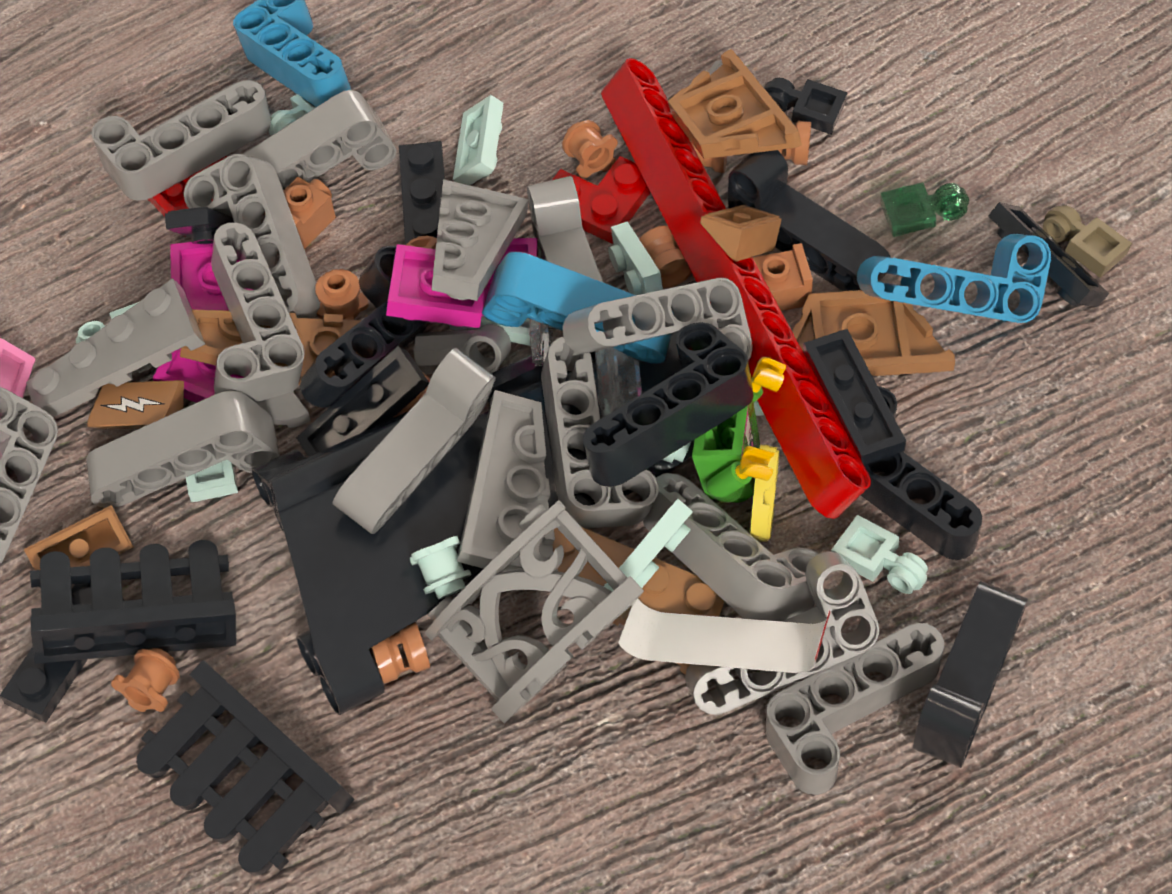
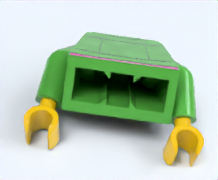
[692,357,786,503]

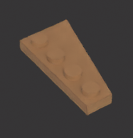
[180,309,368,386]
[552,527,724,675]

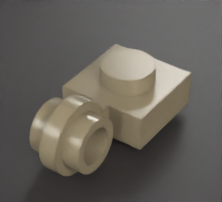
[1043,205,1132,278]

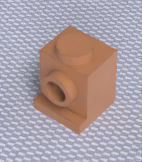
[264,177,336,250]
[752,243,813,311]

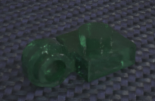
[880,182,969,237]

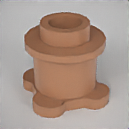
[562,120,618,178]
[315,269,369,320]
[111,648,180,712]

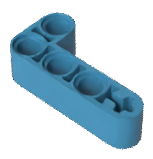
[233,0,352,107]
[857,234,1051,323]
[482,252,674,363]

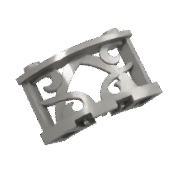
[425,500,644,724]

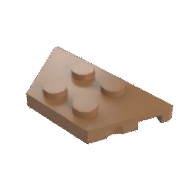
[668,49,802,159]
[792,290,955,376]

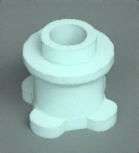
[409,536,471,600]

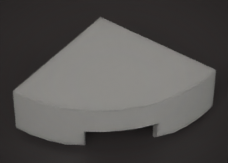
[256,391,311,428]

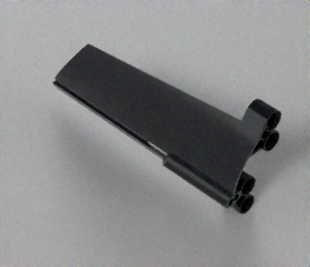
[252,280,697,715]

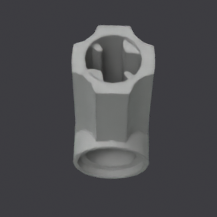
[414,324,511,374]

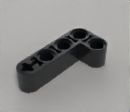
[728,150,891,291]
[300,246,431,408]
[583,322,754,487]
[860,386,982,560]
[913,581,1028,768]

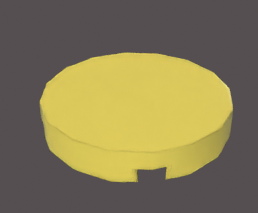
[750,445,779,542]

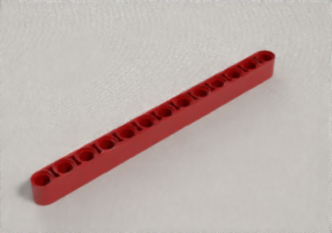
[601,58,871,519]

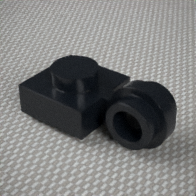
[764,77,848,135]

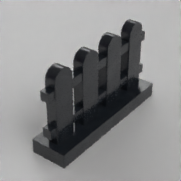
[30,540,236,664]
[136,660,355,876]

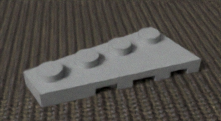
[431,179,529,301]
[26,278,205,417]
[457,390,558,573]

